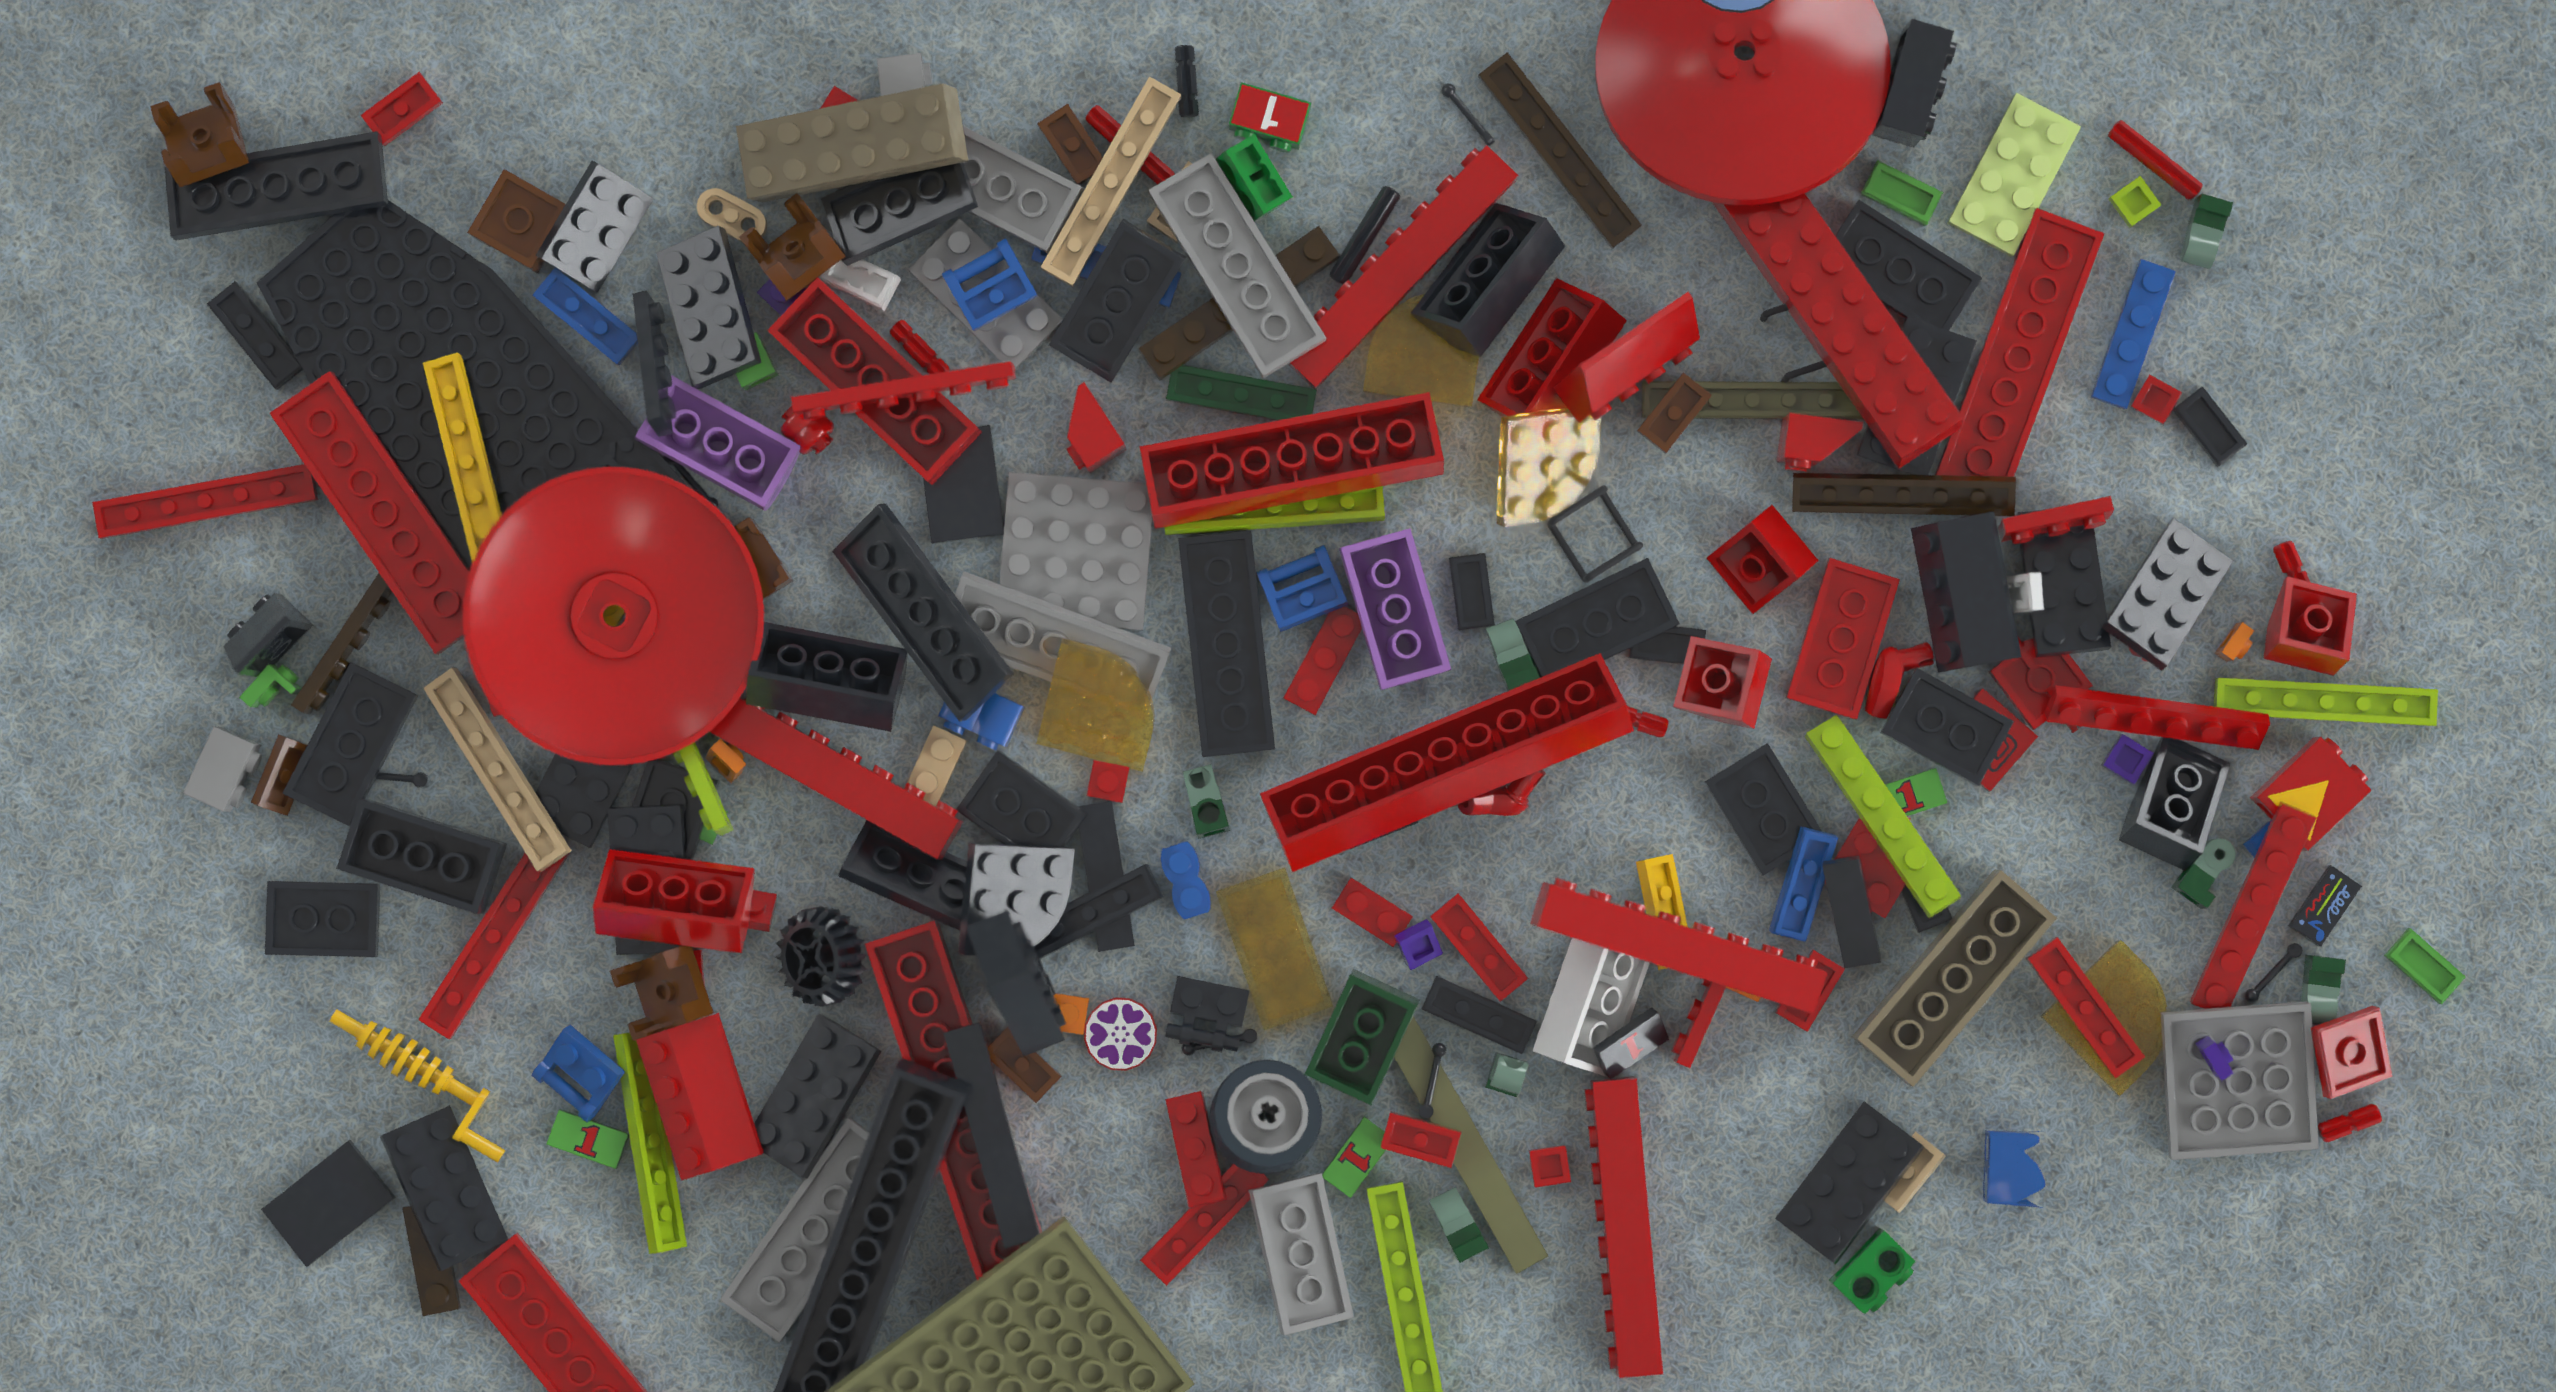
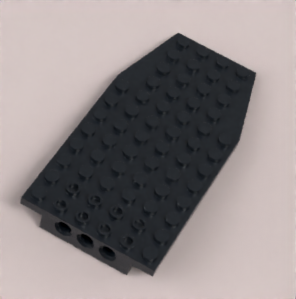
[257,200,690,570]

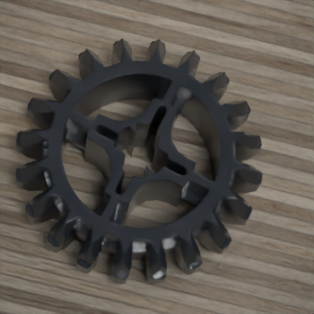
[775,906,868,1007]

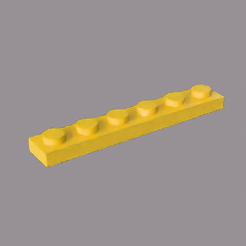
[423,352,502,563]

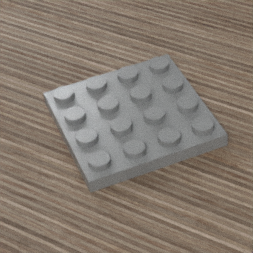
[1000,472,1153,631]
[2160,1001,2319,1160]

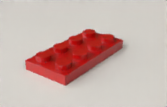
[1785,558,1900,720]

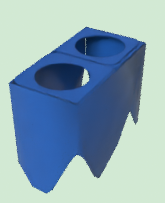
[1983,1130,2046,1208]

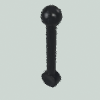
[1441,83,1495,146]
[663,456,719,508]
[376,772,428,787]
[2245,943,2303,1003]
[1182,1029,1257,1056]
[1419,1043,1447,1119]

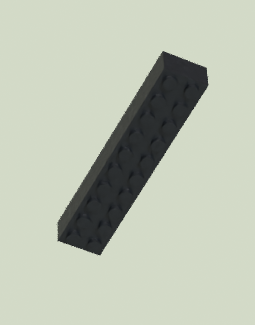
[774,1058,971,1392]

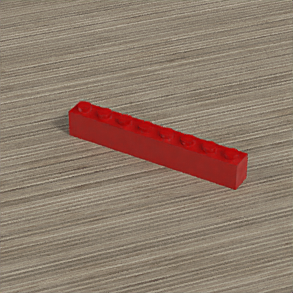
[1288,145,1519,389]
[709,697,963,860]
[1530,878,1827,1014]
[1584,1077,1663,1378]

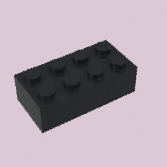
[746,622,908,732]
[336,798,507,914]
[966,910,1066,1056]

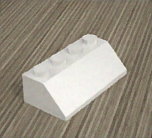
[1533,938,1650,1077]

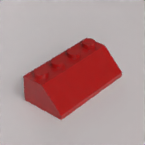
[1477,278,1627,443]
[1553,291,1700,423]
[592,849,755,953]
[636,1013,764,1181]

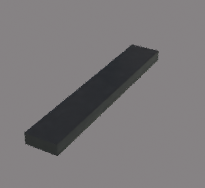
[944,1022,1040,1248]

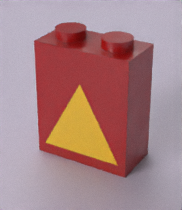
[2250,737,2372,851]

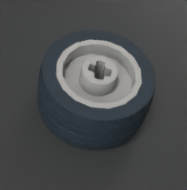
[1210,1060,1322,1174]

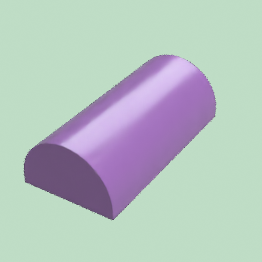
[635,376,801,511]
[1339,528,1452,690]

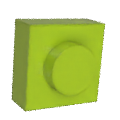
[2108,176,2161,228]

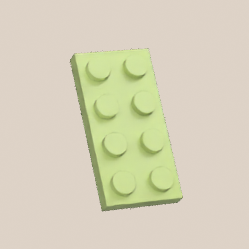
[1947,93,2081,257]

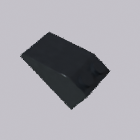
[223,593,313,677]
[2119,737,2231,871]

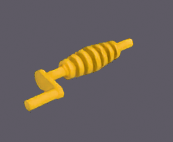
[329,1009,506,1163]

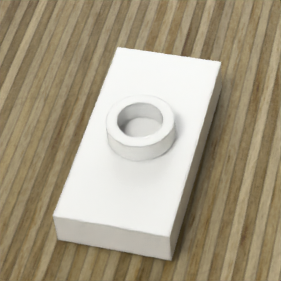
[819,259,901,311]
[2006,573,2044,613]

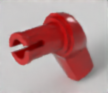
[1865,642,1934,719]
[1457,769,1546,816]

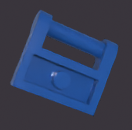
[942,238,1038,331]
[1256,545,1348,632]
[531,1025,625,1123]

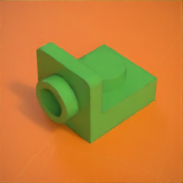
[239,664,302,708]

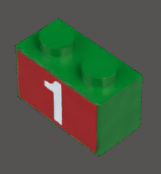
[1229,82,1311,153]

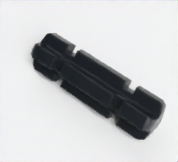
[1175,45,1199,118]

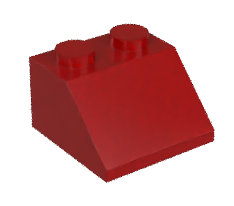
[1066,382,1127,473]
[1777,413,1863,472]
[1706,504,1819,614]
[2263,577,2357,676]
[1673,636,1772,729]

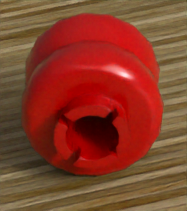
[781,406,834,455]

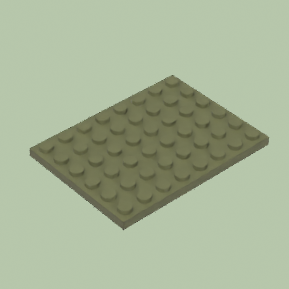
[826,1215,1195,1392]

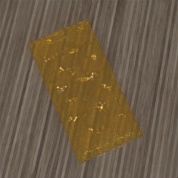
[1216,867,1333,1030]

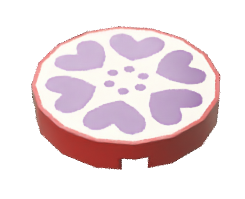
[1084,997,1157,1071]

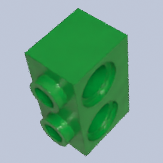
[1215,134,1293,222]
[1829,1228,1916,1315]

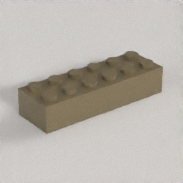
[736,83,968,202]
[1852,869,2057,1087]

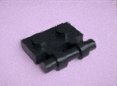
[1165,976,1250,1052]

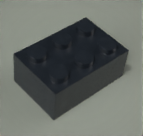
[1872,19,1957,148]

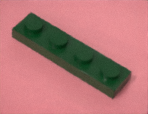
[1166,365,1317,420]

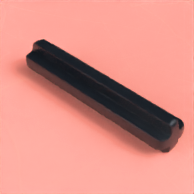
[1330,186,1400,285]

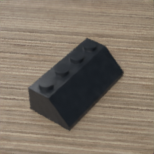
[1411,203,1565,357]
[1911,512,2022,673]

